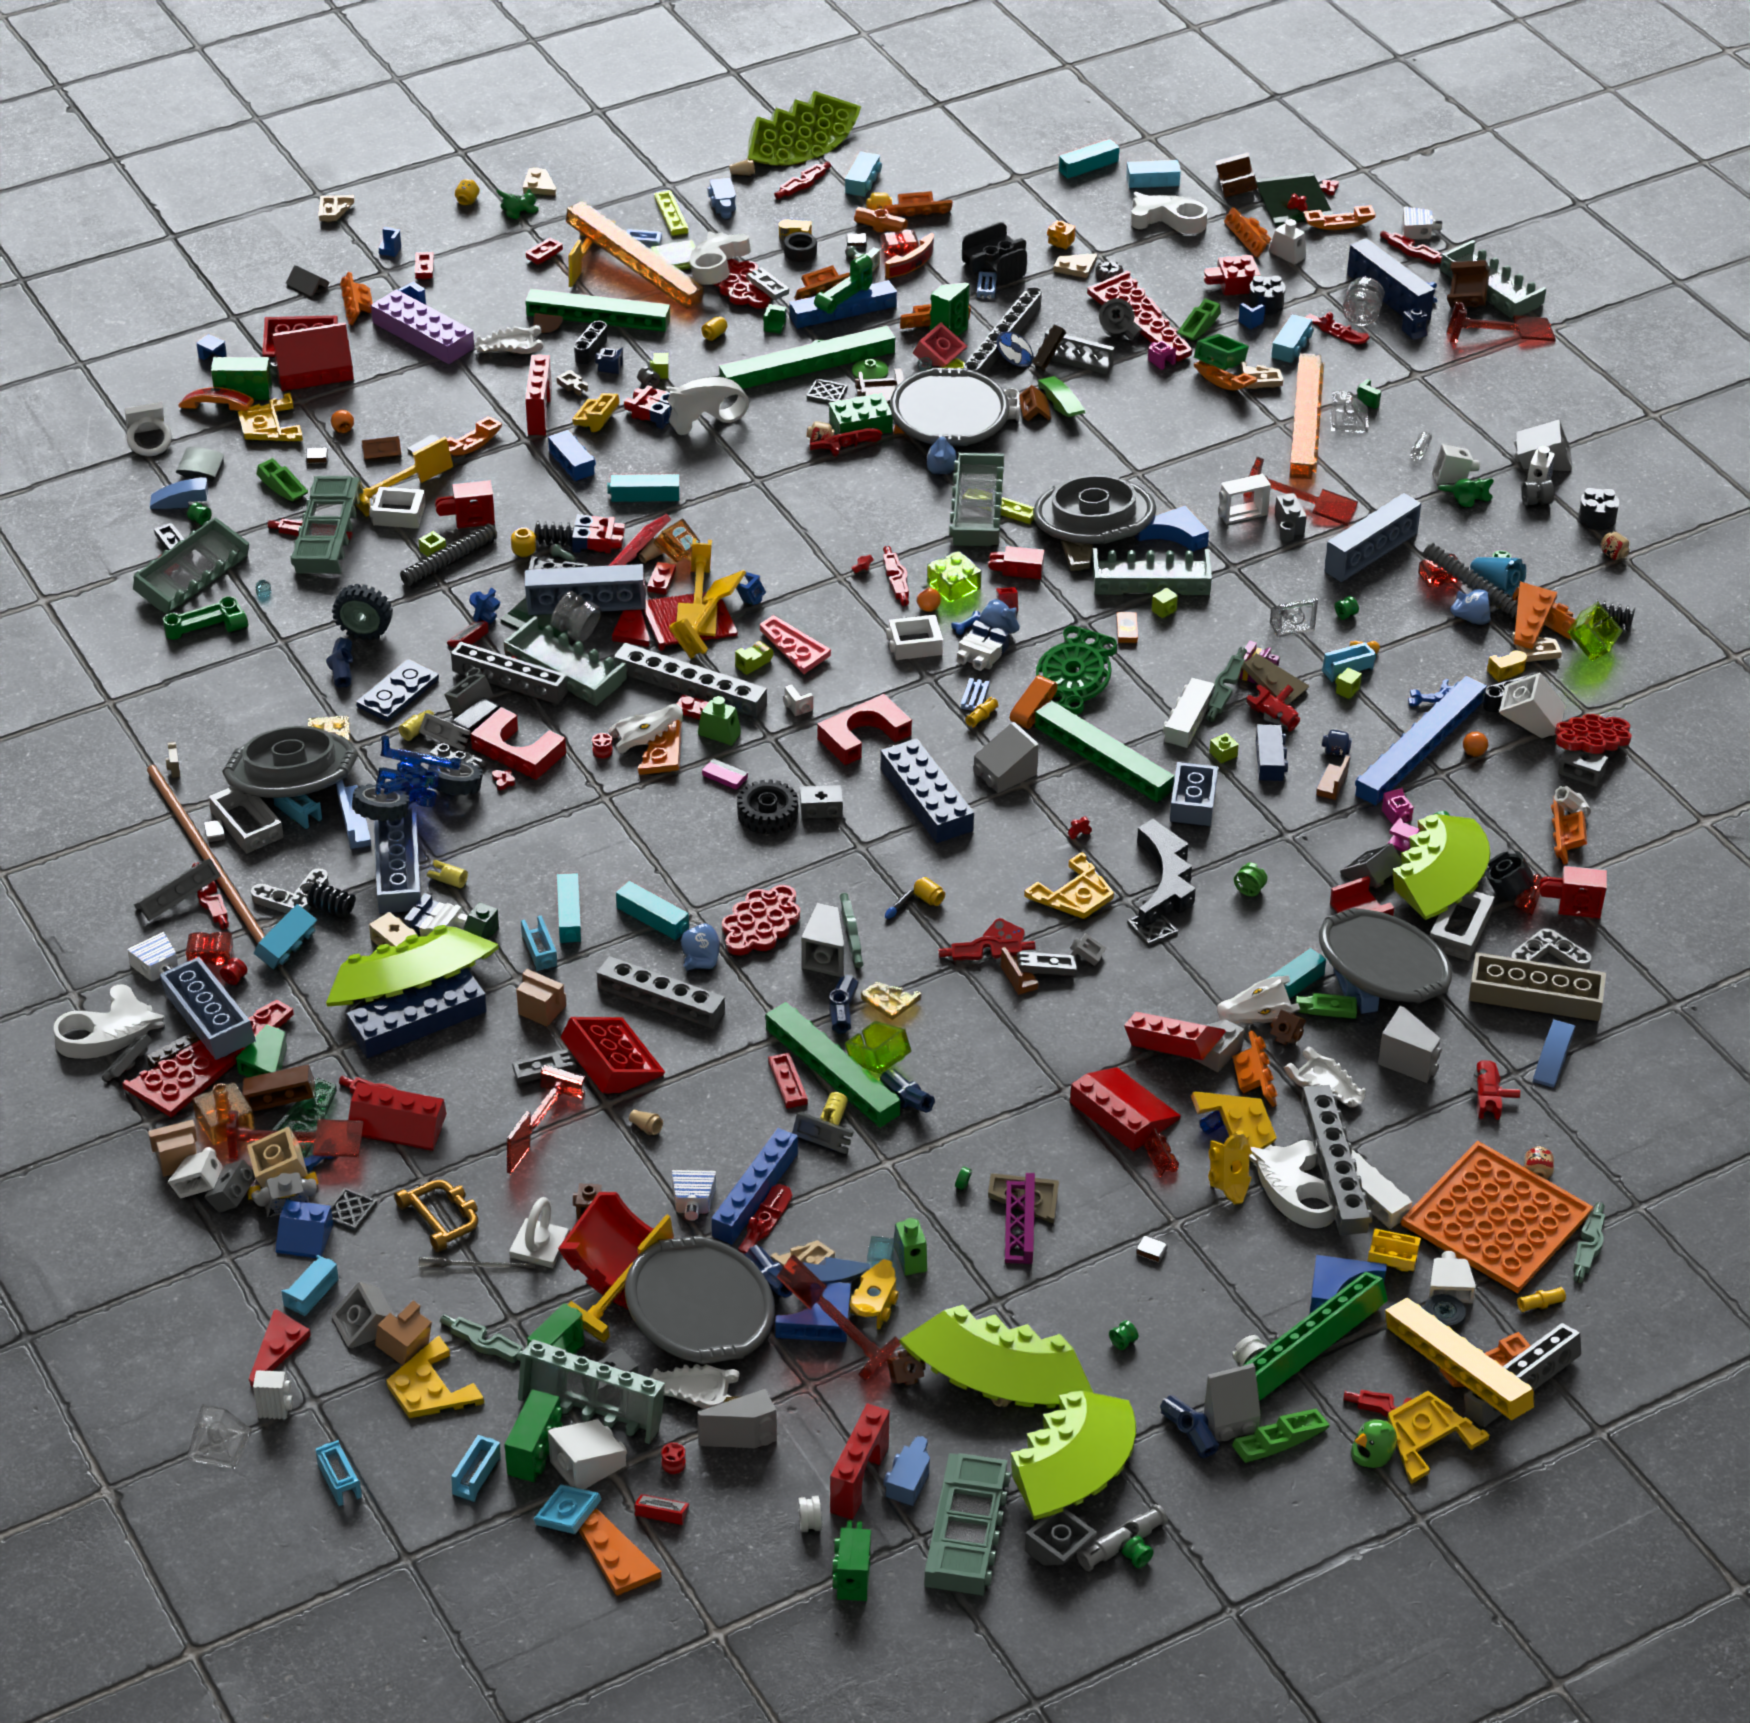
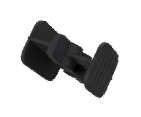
[962,222,1027,286]

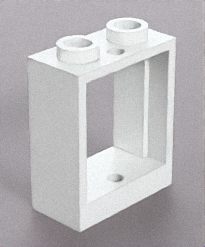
[1217,474,1271,524]
[369,487,426,528]
[886,615,943,660]

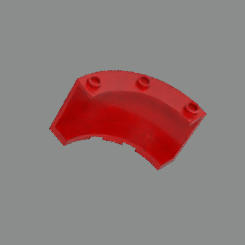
[558,1192,654,1309]

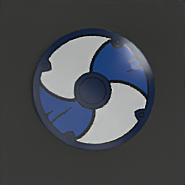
[996,331,1034,367]

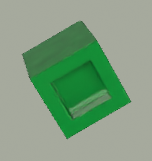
[763,304,786,334]

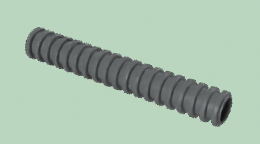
[400,524,497,586]
[1423,542,1518,619]

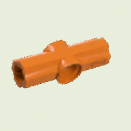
[854,207,908,234]

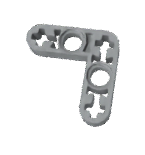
[251,869,329,914]
[1511,928,1592,970]

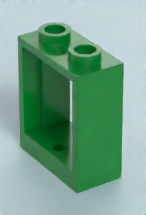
[1193,334,1249,370]
[527,1303,584,1354]

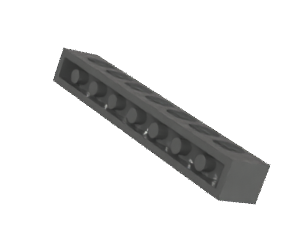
[614,643,767,718]
[1301,1084,1372,1235]

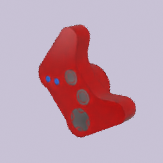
[983,918,1025,942]

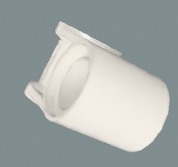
[1004,388,1020,421]

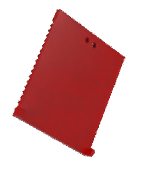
[643,591,738,651]

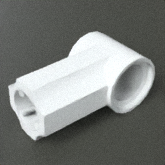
[1554,786,1591,819]

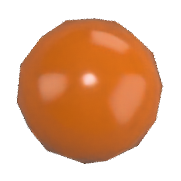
[331,410,354,433]
[917,587,941,612]
[1463,732,1489,757]

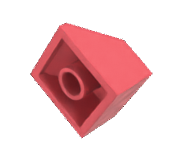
[913,323,967,367]

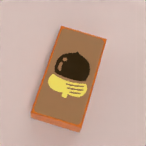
[1116,612,1138,643]

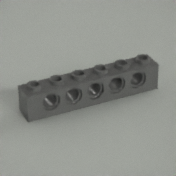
[451,642,568,704]
[597,956,725,1029]
[1464,1323,1582,1427]

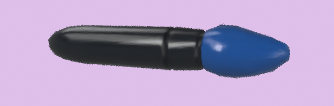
[884,888,915,919]

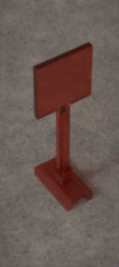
[1446,302,1556,342]
[1243,457,1358,526]
[507,1065,585,1174]
[226,1110,364,1158]
[777,1254,901,1381]

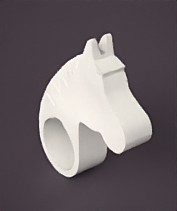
[1131,192,1207,234]
[689,231,751,285]
[666,377,749,435]
[54,984,165,1059]
[1249,1140,1335,1228]

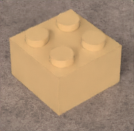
[247,1127,308,1188]

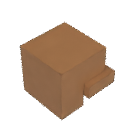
[516,969,567,1027]
[148,1120,197,1177]
[375,1301,432,1365]

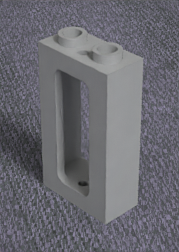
[209,787,283,854]
[1430,891,1495,961]

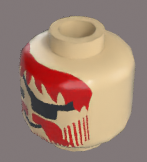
[806,421,834,443]
[1600,532,1630,560]
[1524,1146,1554,1179]

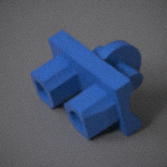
[469,587,501,624]

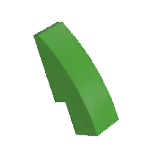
[1177,298,1221,340]
[256,458,308,501]

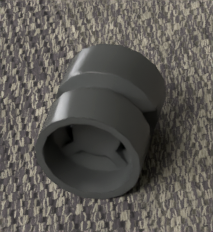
[1521,479,1554,506]

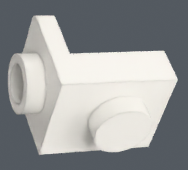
[783,685,813,716]

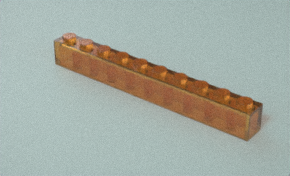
[566,201,704,309]
[1289,353,1324,479]

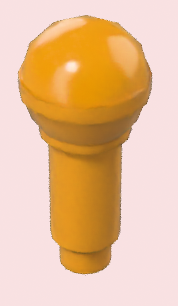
[1350,641,1380,654]

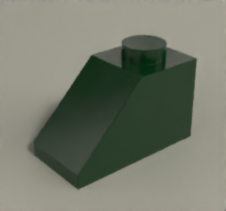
[463,902,499,940]

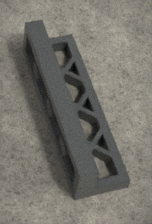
[1045,330,1114,375]
[133,858,221,921]

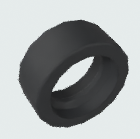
[784,232,817,262]

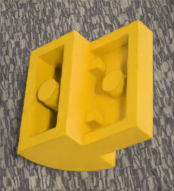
[572,393,620,432]
[1367,1229,1421,1271]

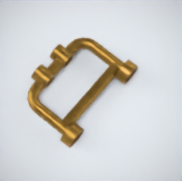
[394,1180,478,1252]

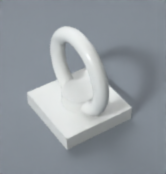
[125,402,172,456]
[509,1197,569,1268]

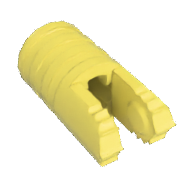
[398,710,434,741]
[427,860,468,888]
[820,1092,848,1126]

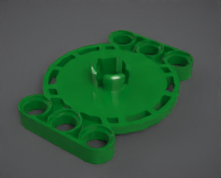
[1036,626,1118,715]

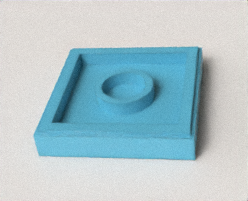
[534,1485,602,1534]

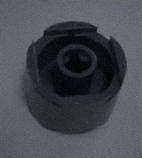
[1248,276,1285,315]
[1578,488,1619,530]
[1484,851,1535,901]

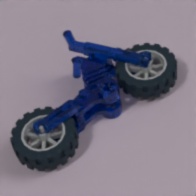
[352,735,483,822]

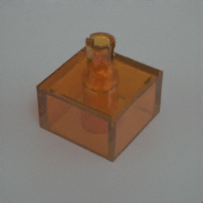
[192,1082,255,1145]

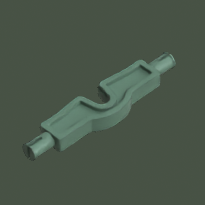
[1206,647,1247,722]
[840,893,863,968]
[1573,1202,1605,1283]
[440,1314,523,1363]

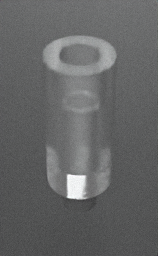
[1410,432,1432,461]

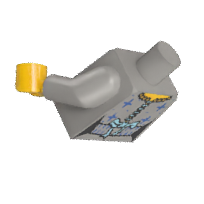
[247,1172,319,1217]

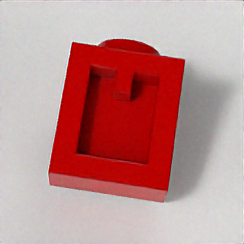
[996,587,1018,612]

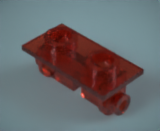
[1514,874,1542,916]
[1144,1128,1179,1176]

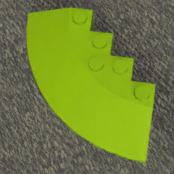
[747,91,861,165]
[1393,814,1491,920]
[326,925,499,1007]
[899,1305,1093,1408]
[1011,1391,1136,1520]

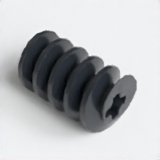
[534,521,575,547]
[1593,599,1636,630]
[307,882,356,919]

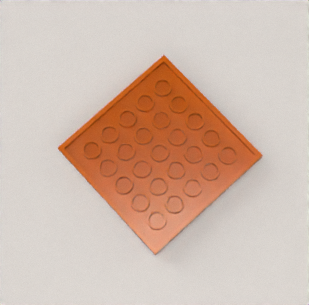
[1401,1140,1593,1293]

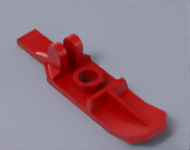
[1305,312,1370,344]
[809,429,882,456]
[738,1184,793,1253]

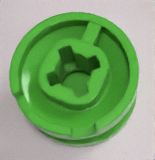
[1234,863,1268,896]

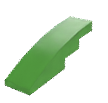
[1038,376,1085,417]
[1232,1408,1330,1463]

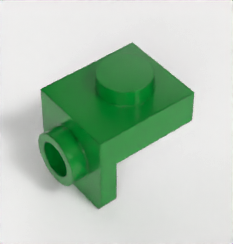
[1357,379,1381,409]

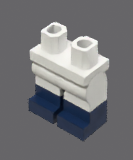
[956,621,1010,671]
[404,893,468,937]

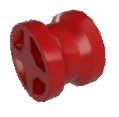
[592,733,613,758]
[220,958,248,985]
[661,1442,686,1474]

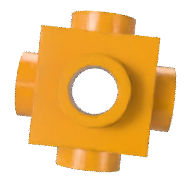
[1047,220,1075,249]

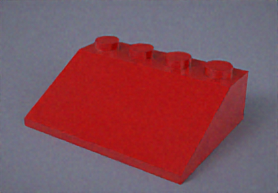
[262,315,338,357]
[273,323,354,391]
[560,1017,665,1094]
[1070,1067,1181,1152]

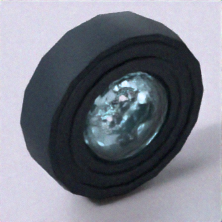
[1424,1294,1466,1332]

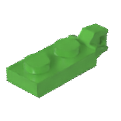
[1295,993,1357,1019]

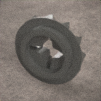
[1095,261,1124,280]

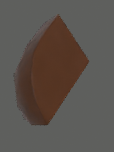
[533,313,563,333]

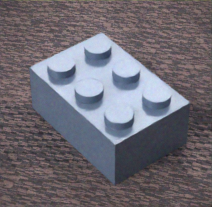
[1170,762,1218,826]

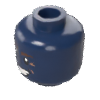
[1321,729,1352,758]

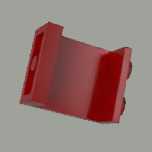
[1330,876,1394,916]

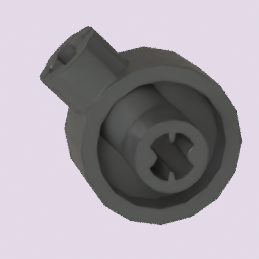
[1099,298,1142,341]

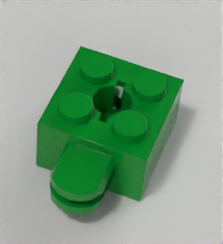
[832,1521,871,1601]

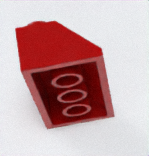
[1124,1012,1226,1060]
[347,1082,447,1151]

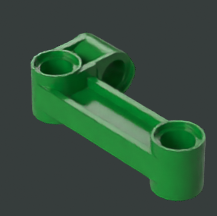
[814,254,873,314]
[163,596,249,640]

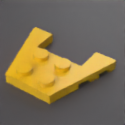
[238,393,303,441]
[1024,852,1114,919]
[1191,1092,1277,1167]
[386,1336,484,1418]
[1387,1391,1490,1484]

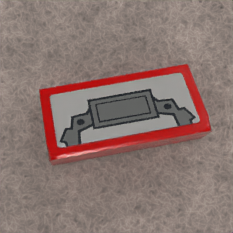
[447,621,488,648]
[634,1494,689,1525]

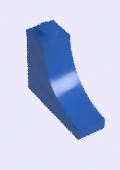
[1135,506,1209,551]
[1310,1255,1386,1313]
[775,1282,851,1342]

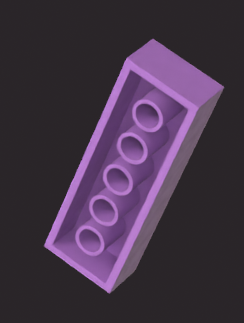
[371,289,474,364]

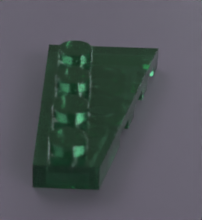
[267,1077,337,1157]

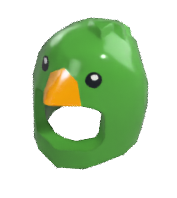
[1351,1419,1397,1468]

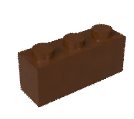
[242,1064,315,1112]

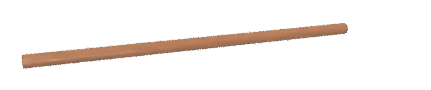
[147,765,265,944]

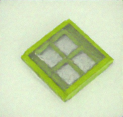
[651,240,695,273]

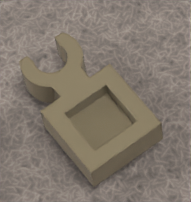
[556,370,588,396]
[165,742,181,778]

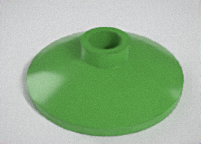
[852,359,888,380]

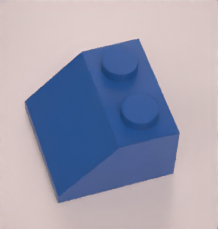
[275,1200,333,1258]

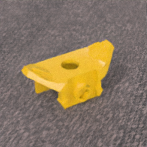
[1208,1131,1252,1205]
[849,1259,899,1329]

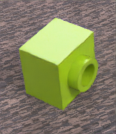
[650,353,669,379]
[418,531,446,557]
[1152,588,1178,618]
[1335,668,1362,699]
[1209,733,1239,763]

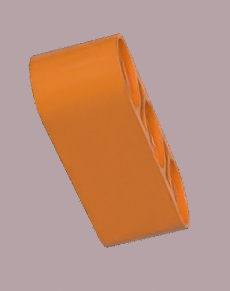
[1009,675,1058,729]

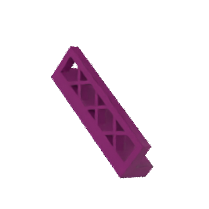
[1005,1173,1035,1264]

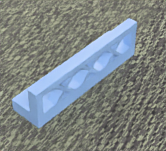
[336,780,371,849]

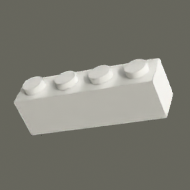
[1162,678,1215,748]
[1351,1150,1412,1229]

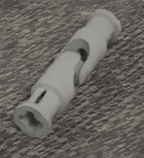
[1077,1504,1168,1571]

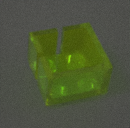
[927,551,982,602]
[1567,602,1623,661]
[845,1021,912,1074]

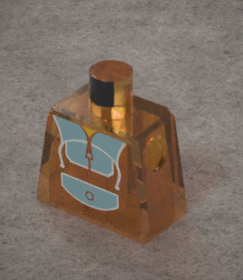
[653,518,700,563]

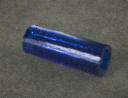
[1199,1110,1225,1134]

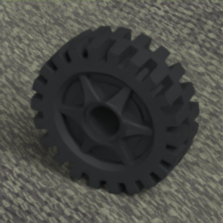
[737,779,799,834]

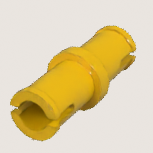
[965,697,998,728]
[1517,1287,1566,1312]

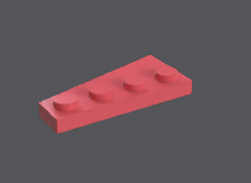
[608,514,671,566]
[760,615,831,674]

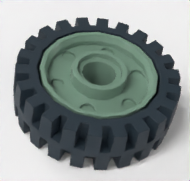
[332,584,393,640]

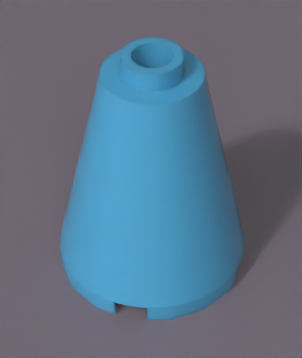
[1470,557,1526,596]

